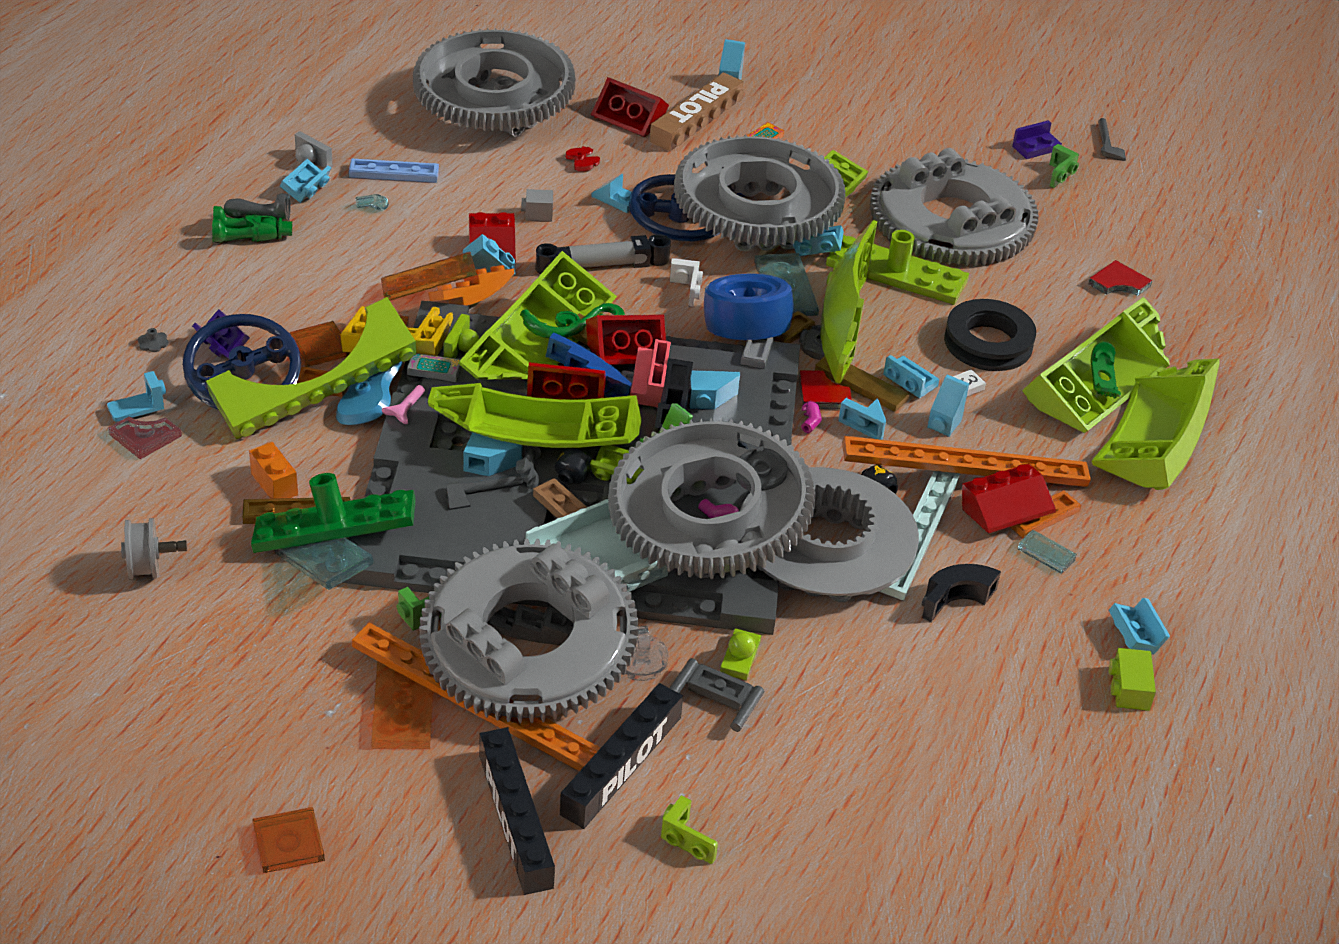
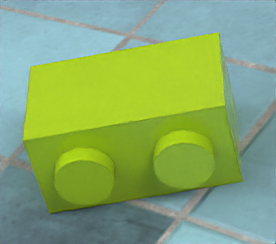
[1109,648,1156,711]

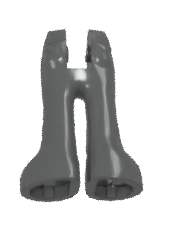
[223,193,291,221]

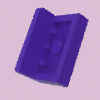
[192,309,250,358]

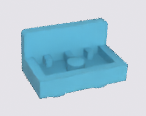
[280,159,332,203]
[793,225,844,256]
[883,355,940,398]
[1108,598,1170,654]

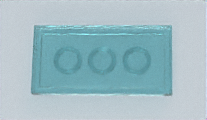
[754,253,819,316]
[274,537,374,590]

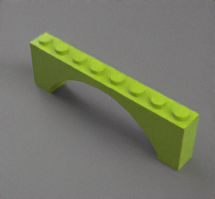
[206,297,417,440]

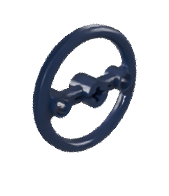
[629,174,720,242]
[182,314,301,410]

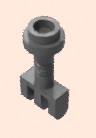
[516,445,541,489]

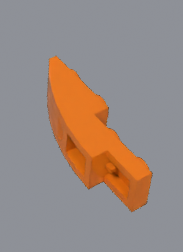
[428,265,515,306]

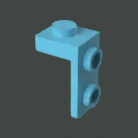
[107,371,166,422]

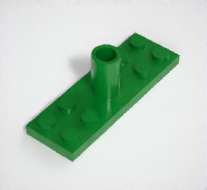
[251,473,416,553]

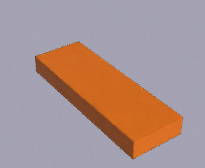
[1010,490,1081,539]

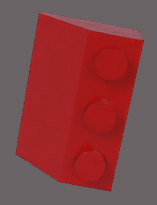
[591,77,669,137]
[586,315,666,365]
[527,362,606,400]
[962,463,1056,534]

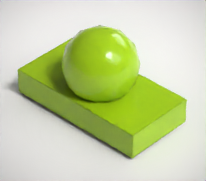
[444,314,480,359]
[720,629,762,681]

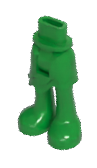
[212,206,293,243]

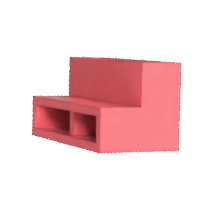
[630,339,671,407]

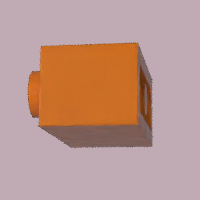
[249,442,298,499]

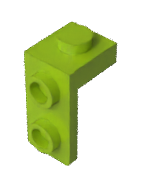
[661,795,718,864]

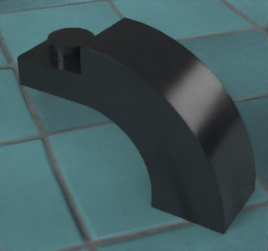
[655,358,694,429]
[922,564,1001,622]

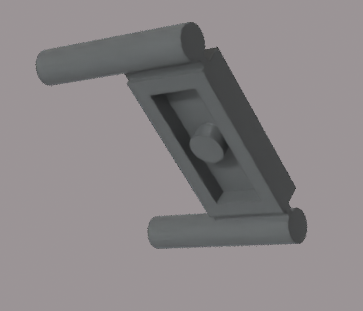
[670,658,765,732]

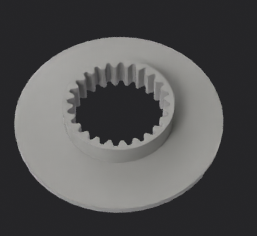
[740,467,919,602]

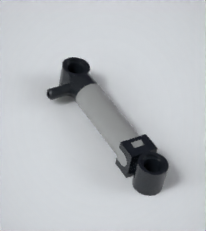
[535,234,671,274]

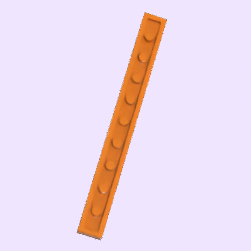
[842,436,1091,487]
[352,622,601,771]

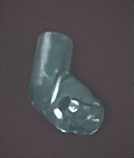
[356,194,389,211]

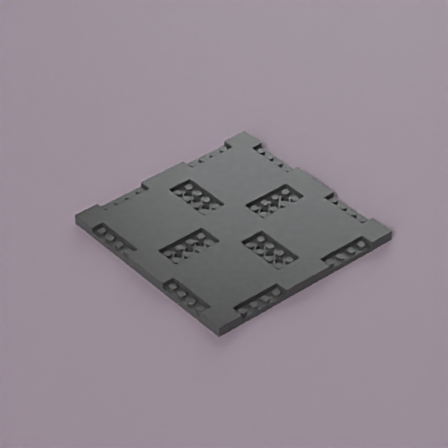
[340,300,800,635]

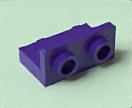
[1012,120,1062,159]

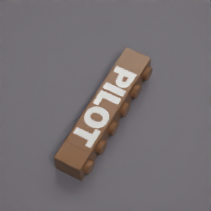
[650,72,744,151]

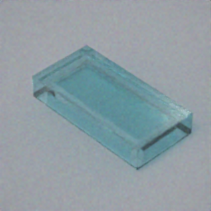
[1018,530,1077,574]

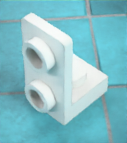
[670,258,703,307]

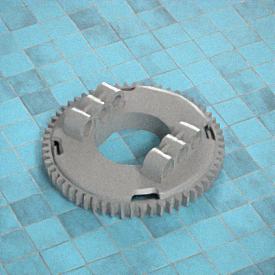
[413,28,576,137]
[674,134,846,251]
[870,148,1039,267]
[608,418,815,579]
[419,539,638,723]

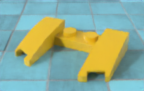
[340,306,453,356]

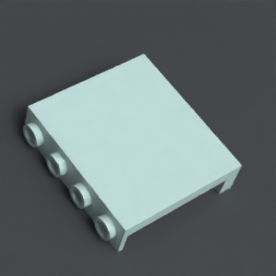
[525,499,668,592]

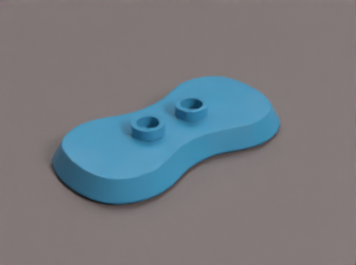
[336,361,403,425]

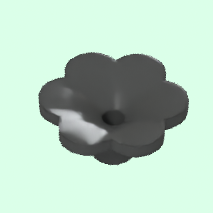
[138,328,169,352]

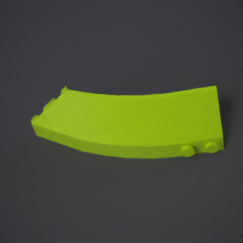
[458,251,617,380]
[1092,359,1220,490]
[427,383,641,448]

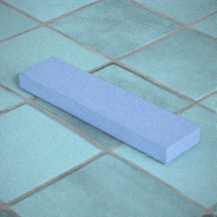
[349,158,439,183]

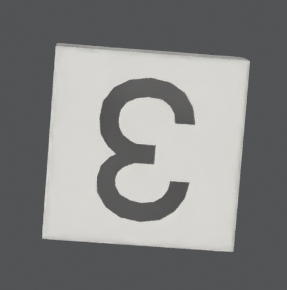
[953,370,986,396]

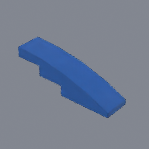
[546,333,632,398]

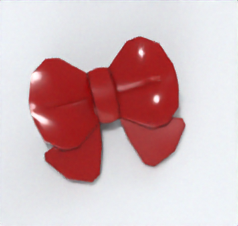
[565,146,600,172]

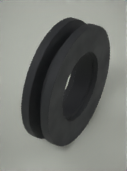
[944,299,1036,371]

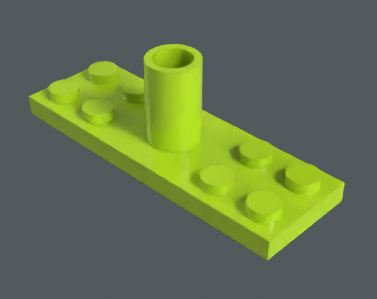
[826,230,969,305]

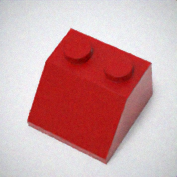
[469,212,516,263]

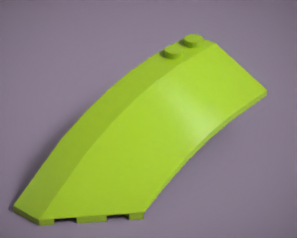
[821,220,877,384]
[1022,297,1170,433]

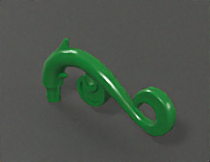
[520,303,625,339]

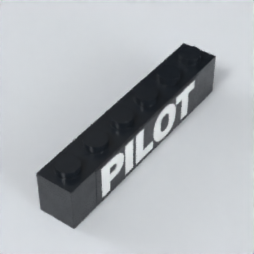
[559,683,683,829]
[479,727,555,895]

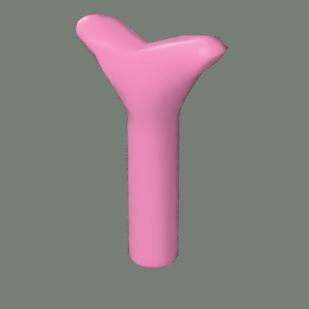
[382,385,425,424]

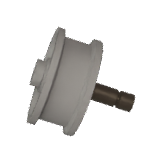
[121,518,187,580]

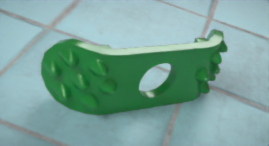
[1090,341,1121,399]

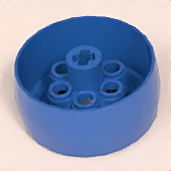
[704,274,794,340]

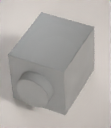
[521,189,553,222]

